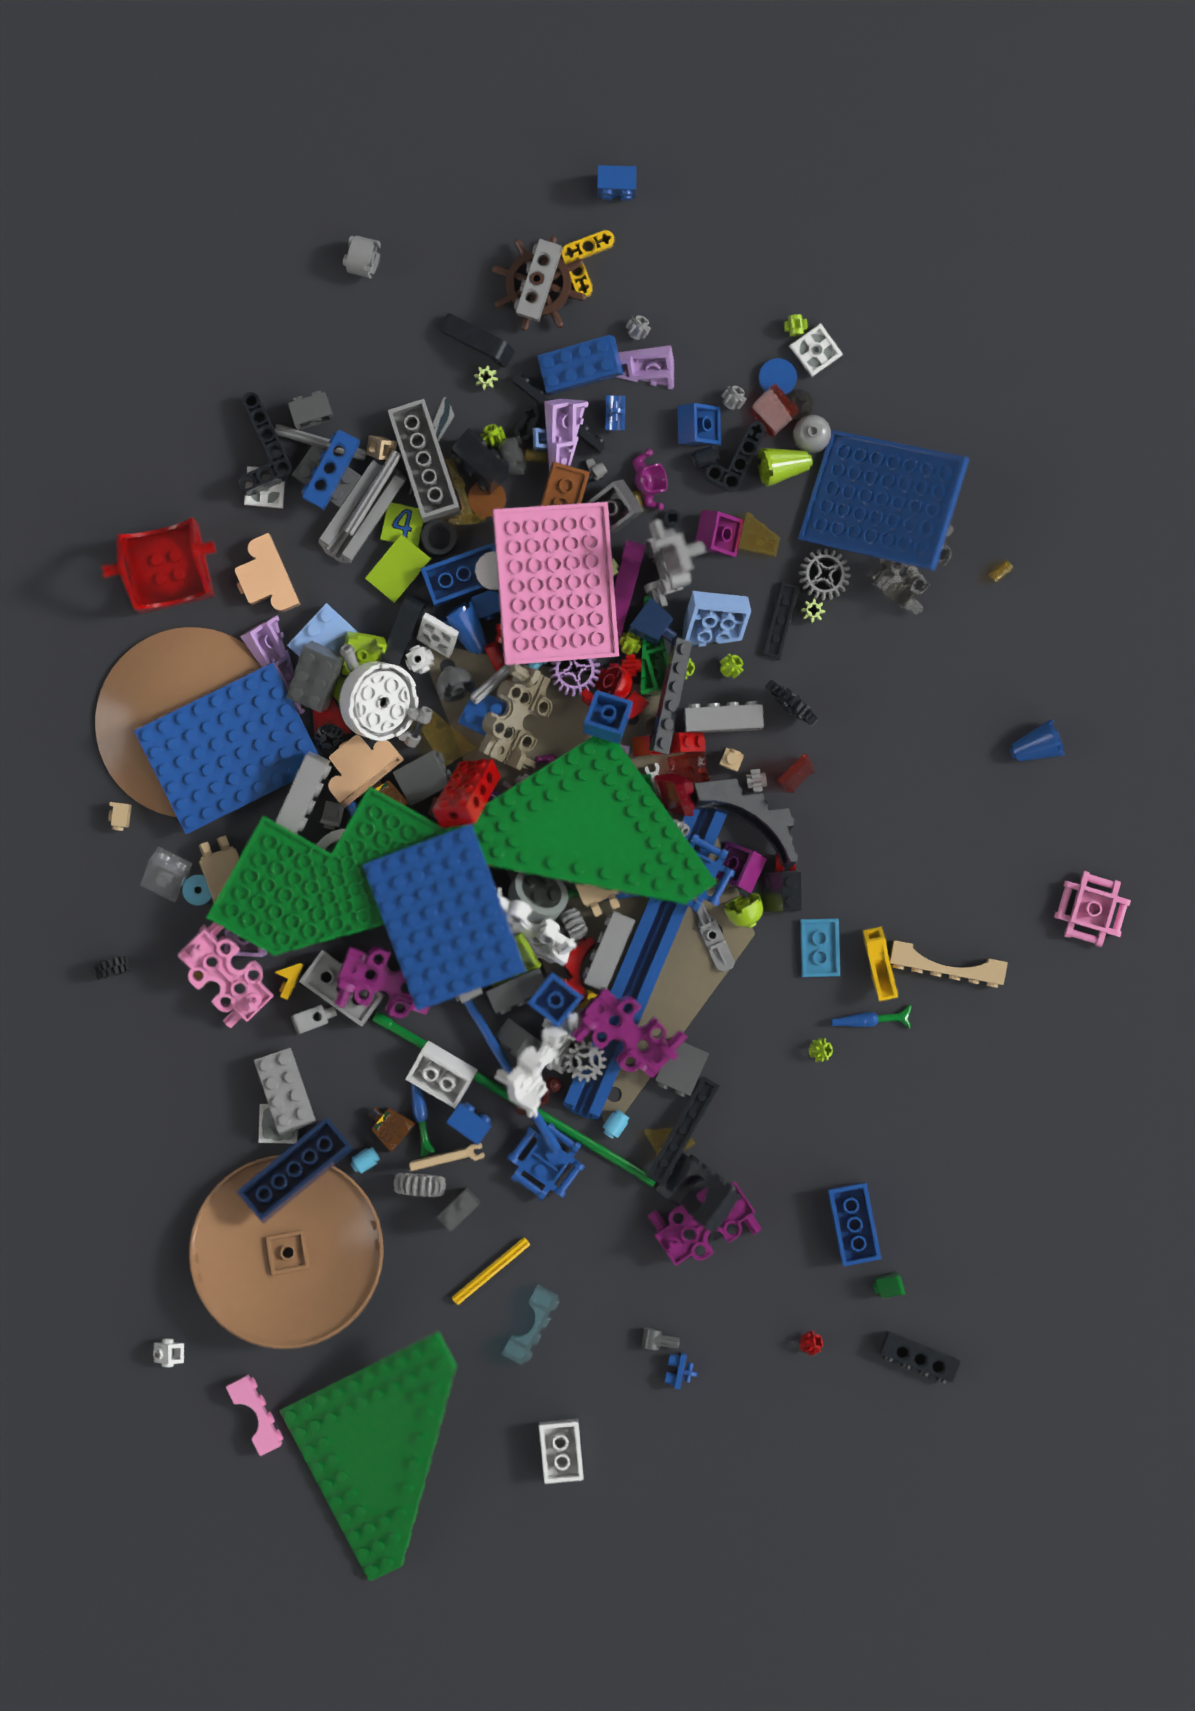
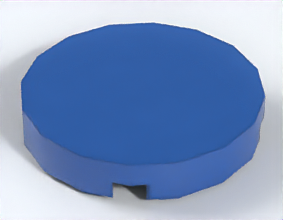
[759,358,797,397]

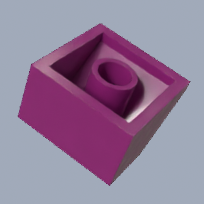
[695,510,743,557]
[715,841,767,893]

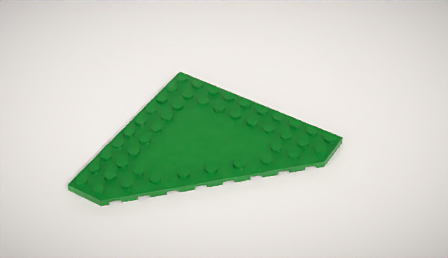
[447,736,717,905]
[279,1331,457,1582]

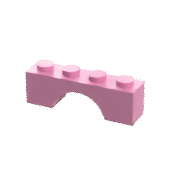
[226,1374,283,1456]

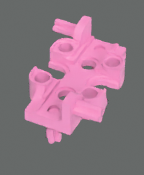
[178,922,273,1028]

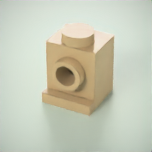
[366,436,397,460]
[719,747,744,773]
[108,802,132,831]

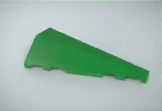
[640,596,668,696]

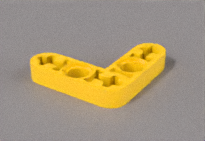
[562,230,614,298]

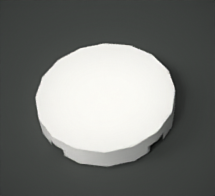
[475,551,499,590]

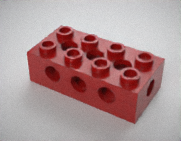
[432,758,501,828]

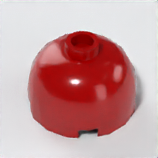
[595,663,632,699]

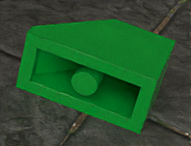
[873,1271,906,1298]

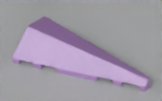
[617,345,674,389]
[544,399,588,472]
[240,615,305,715]

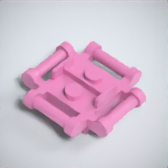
[1054,871,1131,947]

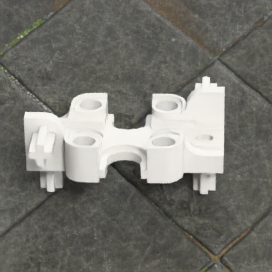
[496,887,576,966]
[495,1013,582,1118]

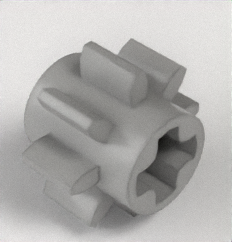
[626,315,651,340]
[721,386,747,410]
[746,769,767,792]

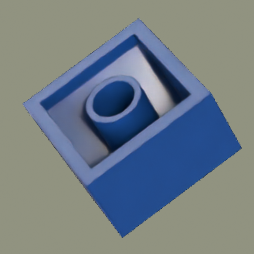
[677,403,721,446]

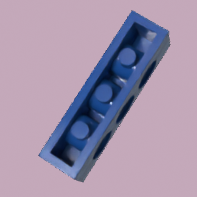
[301,430,360,510]

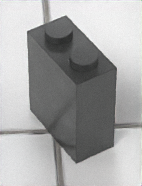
[393,750,452,806]
[655,1042,709,1097]
[437,1188,480,1232]

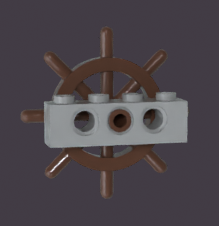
[492,236,586,331]

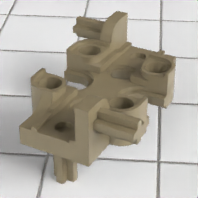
[478,664,552,772]

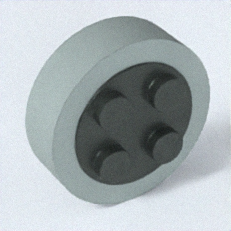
[508,873,568,924]

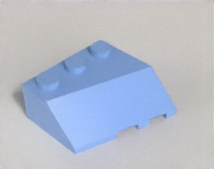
[682,591,751,647]
[287,603,358,657]

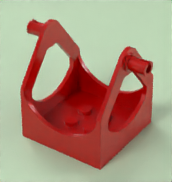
[102,517,216,614]

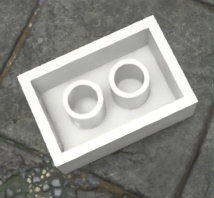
[406,1041,478,1108]
[539,1418,583,1484]

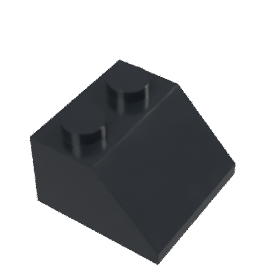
[762,872,802,912]

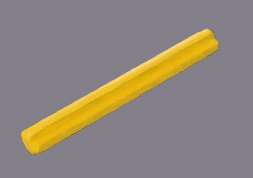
[452,1237,530,1305]

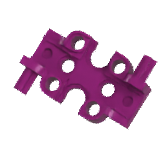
[334,946,430,1018]
[571,987,688,1078]
[647,1181,762,1266]

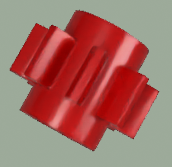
[621,654,641,677]
[799,1331,823,1356]

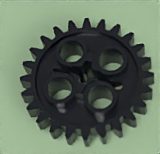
[765,679,819,726]

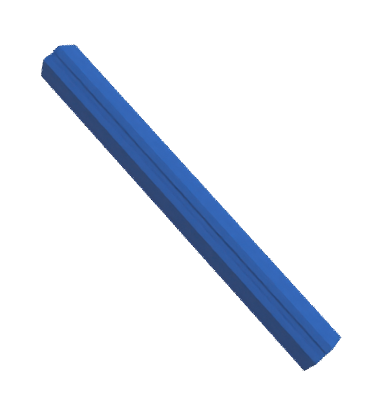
[563,809,727,1119]

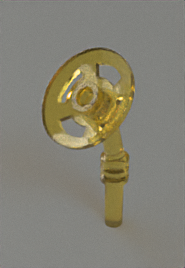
[445,459,486,525]

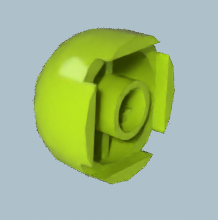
[724,893,763,928]

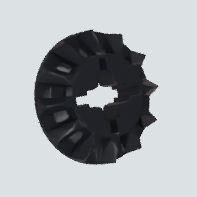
[314,724,345,751]

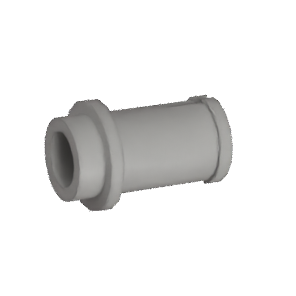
[340,644,359,670]

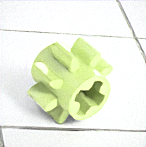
[474,365,498,390]
[801,599,825,623]

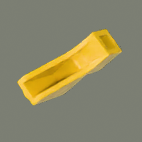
[863,926,898,1001]

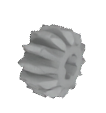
[560,907,588,941]

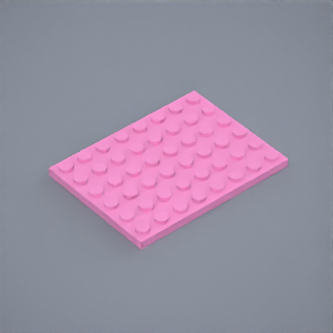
[493,502,619,665]

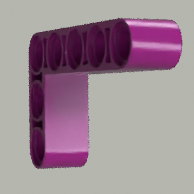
[614,540,646,639]

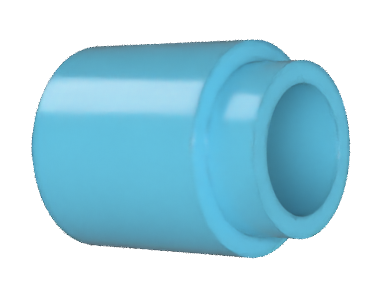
[603,1109,629,1139]
[350,1147,380,1174]

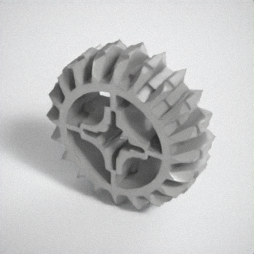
[799,549,851,601]
[394,1173,446,1197]

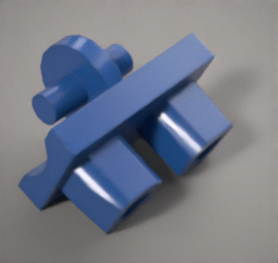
[605,395,625,431]
[664,1352,698,1390]

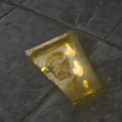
[416,708,476,766]

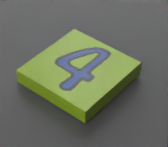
[380,502,424,547]

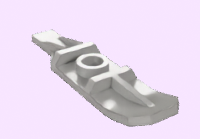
[697,902,735,972]

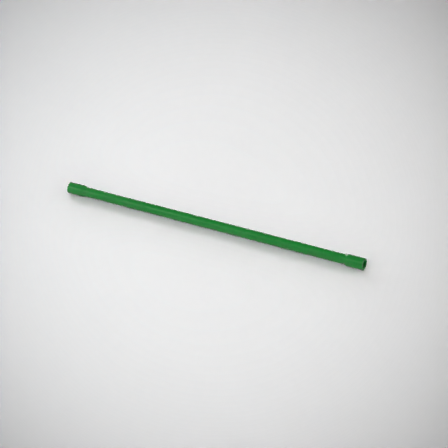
[372,1011,656,1188]

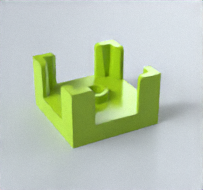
[341,631,387,676]

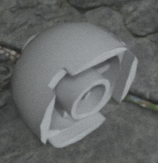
[793,415,831,454]

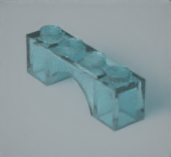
[502,1284,559,1365]

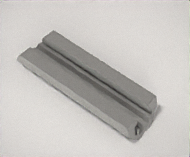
[319,458,407,563]

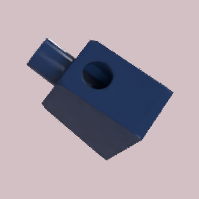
[629,598,677,644]

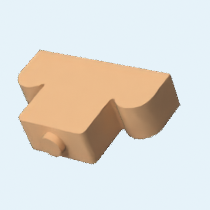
[235,533,301,612]
[328,734,404,808]

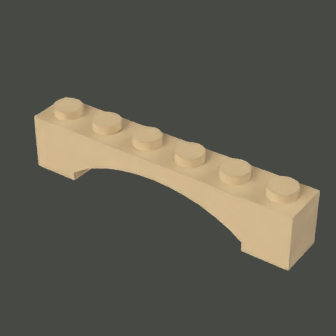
[889,940,1008,988]

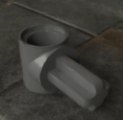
[641,1328,680,1350]

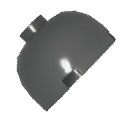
[497,436,526,475]
[436,666,475,702]

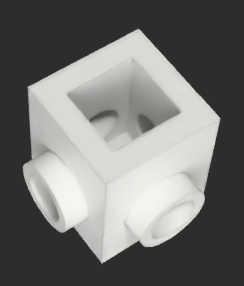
[405,645,434,674]
[153,1338,184,1367]

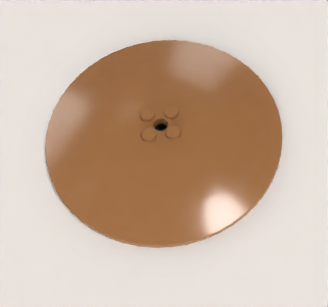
[95,627,262,817]
[190,1155,383,1349]

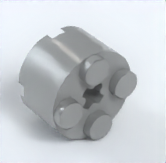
[343,235,381,279]

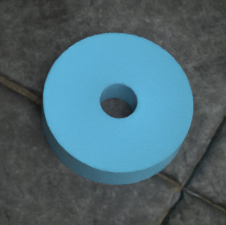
[183,875,212,905]

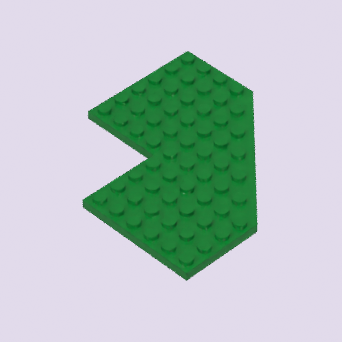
[206,786,448,956]

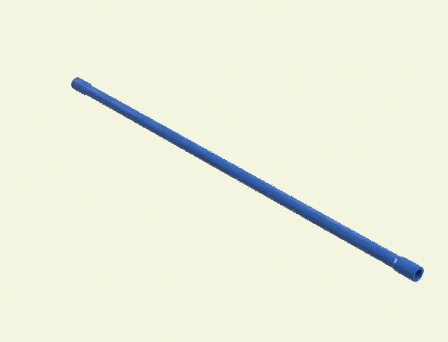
[346,801,561,1154]

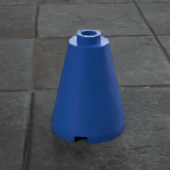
[439,599,487,655]
[1010,719,1065,762]

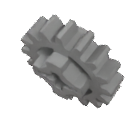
[565,1040,606,1082]

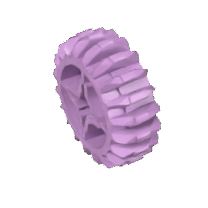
[549,658,601,697]

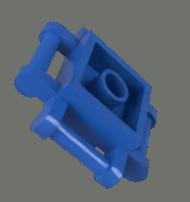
[686,833,735,913]
[507,1122,585,1201]

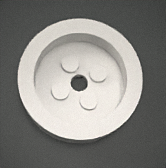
[340,661,419,741]

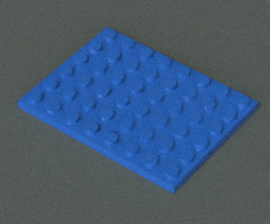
[798,430,969,571]
[134,662,318,834]
[363,824,526,1011]

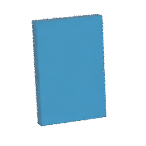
[800,919,840,977]

